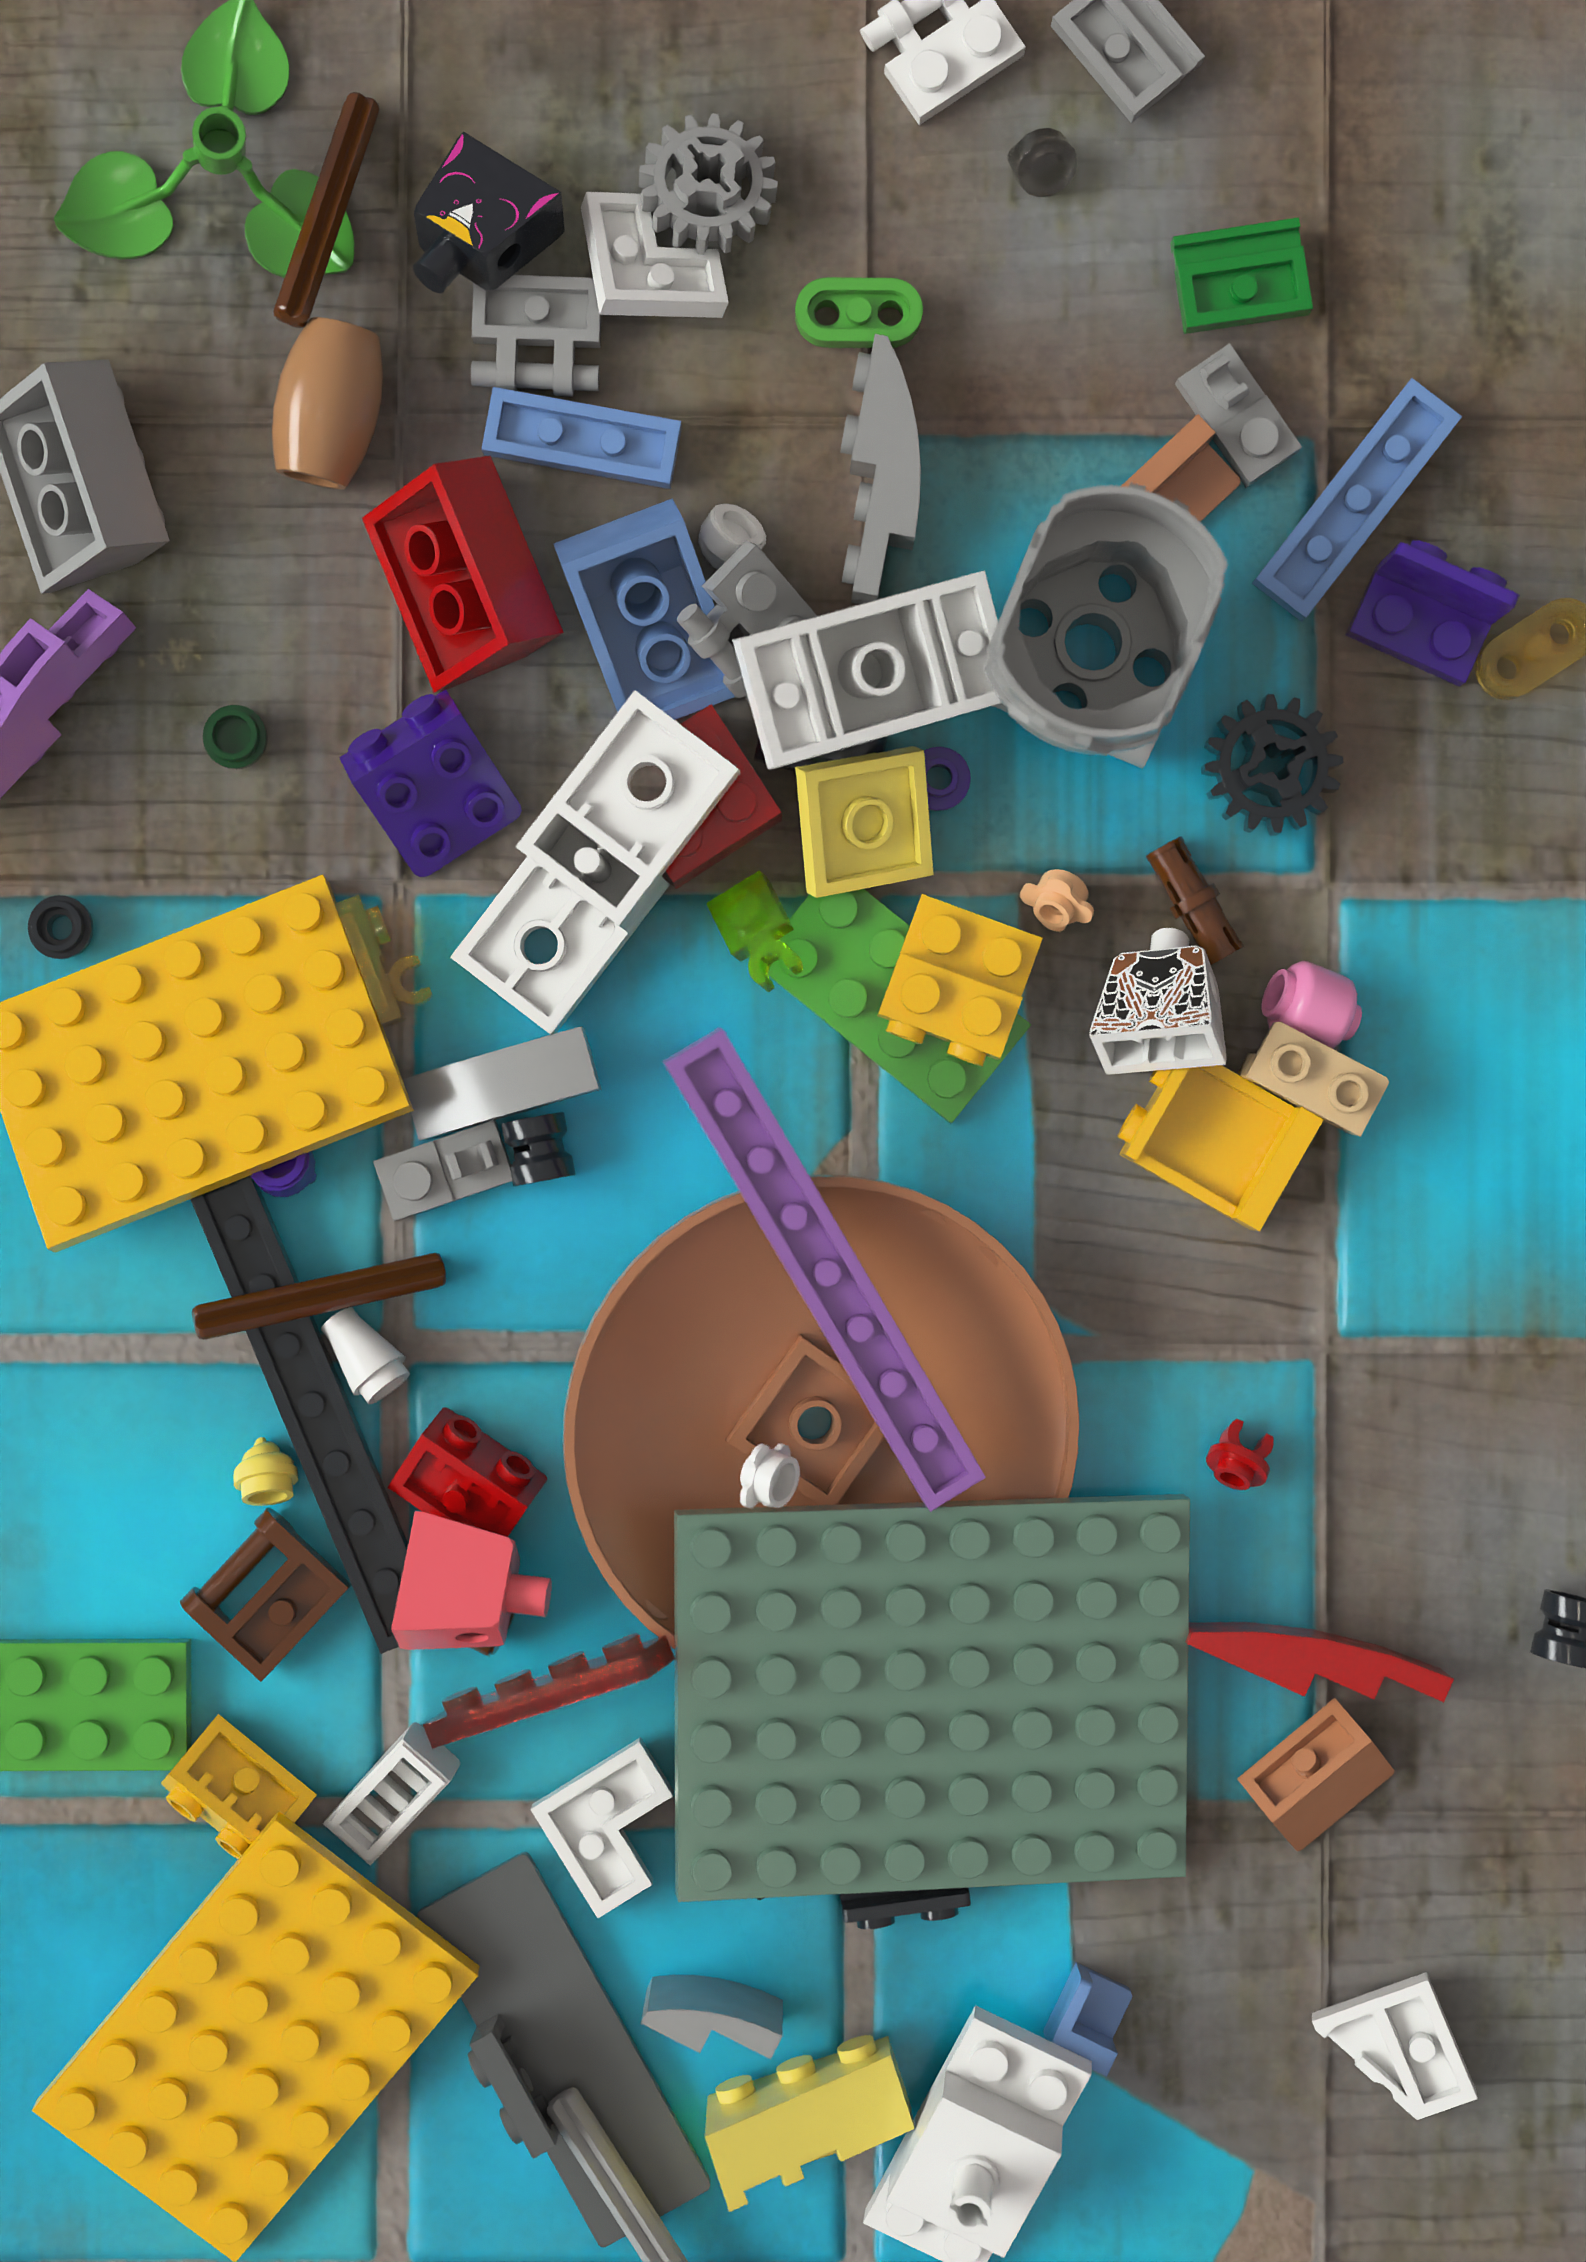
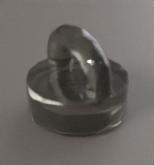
[1007,128,1078,197]

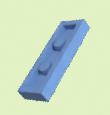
[481,387,682,489]

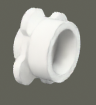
[740,1443,800,1508]

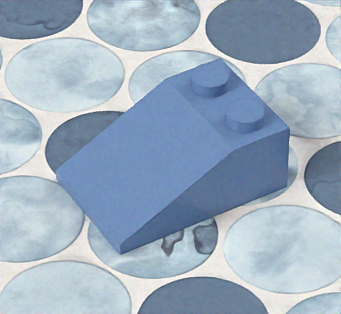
[553,498,735,720]

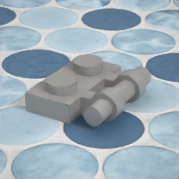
[471,275,602,397]
[677,540,818,702]

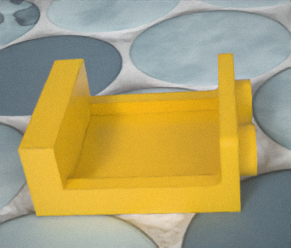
[1117,1065,1324,1231]

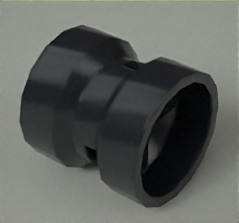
[502,1112,576,1187]
[1530,1589,1586,1668]

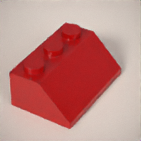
[362,455,564,693]

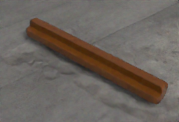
[274,92,380,328]
[192,1253,446,1340]

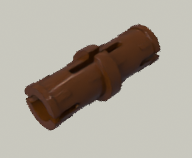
[1145,836,1244,965]

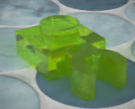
[706,870,803,992]

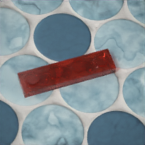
[423,1633,675,1749]

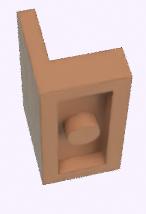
[1122,414,1241,522]
[1237,1698,1394,1851]

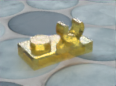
[335,895,433,1028]

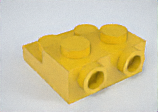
[877,894,1043,1067]

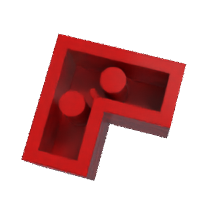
[665,704,782,889]

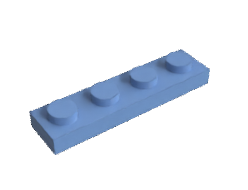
[1252,378,1462,622]

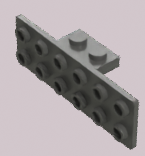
[417,1852,711,2247]

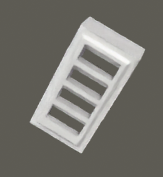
[323,1722,460,1866]

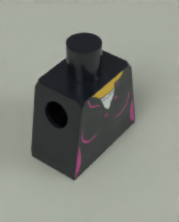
[413,132,565,293]

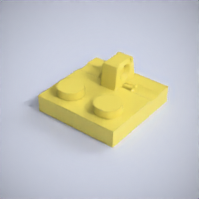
[795,746,934,898]

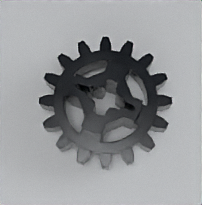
[1201,694,1344,836]

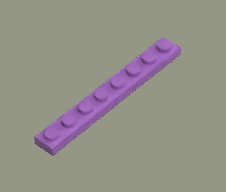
[662,1027,986,1512]

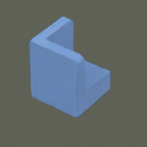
[1043,1962,1132,2077]

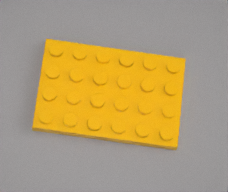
[0,874,414,1253]
[32,1811,480,2262]

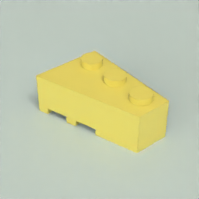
[705,2035,915,2212]

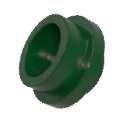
[203,705,268,769]

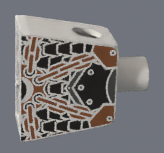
[1089,928,1226,1075]

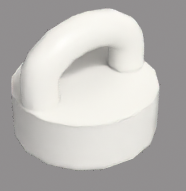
[698,504,766,570]

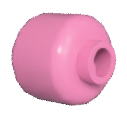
[1261,961,1362,1049]

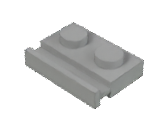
[1051,0,1205,123]

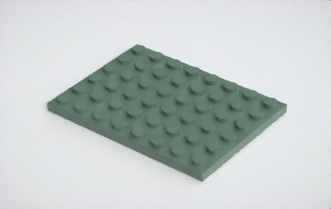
[674,1494,1190,1902]

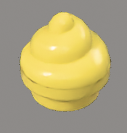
[233,1437,298,1506]

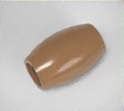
[272,317,383,489]

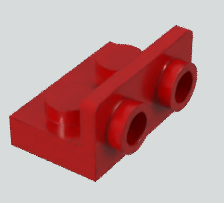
[387,1407,547,1537]

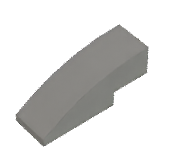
[402,1026,602,1141]

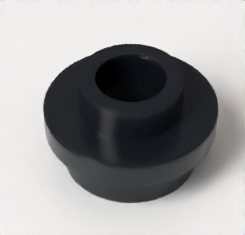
[28,895,94,959]

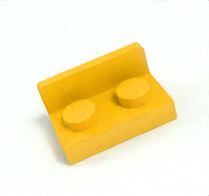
[161,1714,317,1860]

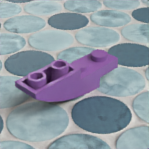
[0,589,136,798]

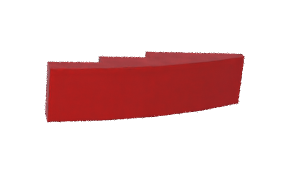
[1185,1622,1454,1703]

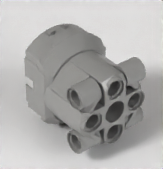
[984,483,1228,769]

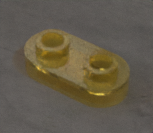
[1475,598,1586,700]

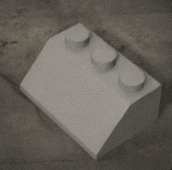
[0,359,170,594]

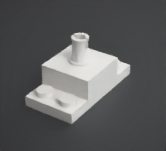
[732,570,1002,769]
[863,2005,1092,2262]

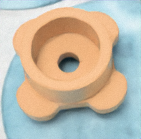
[1020,869,1094,932]

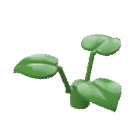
[54,0,355,278]

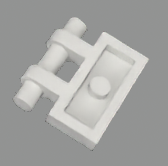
[860,0,1026,125]

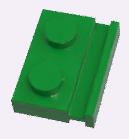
[1170,217,1313,334]

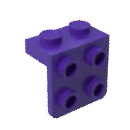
[339,689,521,877]

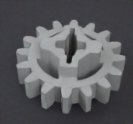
[639,113,778,255]

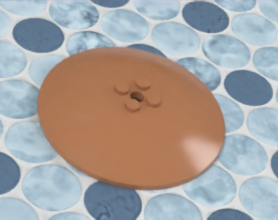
[563,1175,1079,1649]

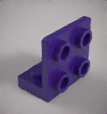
[1345,540,1519,687]

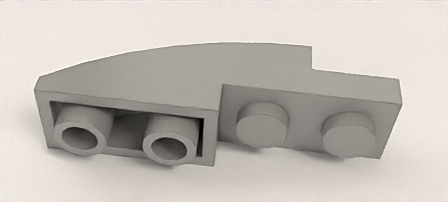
[840,334,921,604]

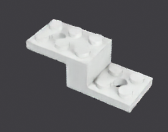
[450,690,741,1035]

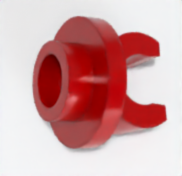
[1206,1419,1274,1490]

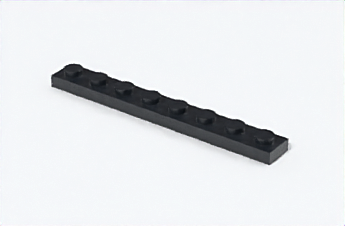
[190,1176,408,1654]

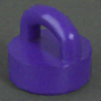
[250,1151,317,1197]

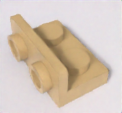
[1237,1022,1389,1137]

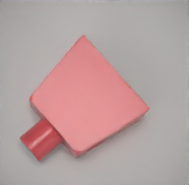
[391,1511,552,1650]

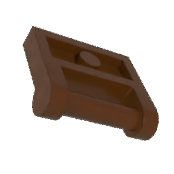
[180,1507,352,1682]

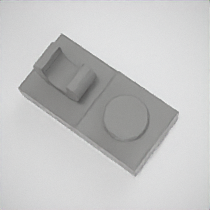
[1175,343,1302,488]
[373,1120,512,1221]

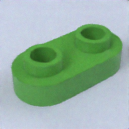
[795,277,923,348]

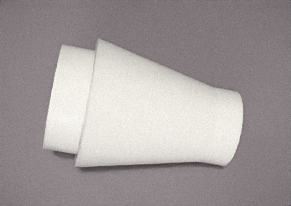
[321,1307,410,1404]

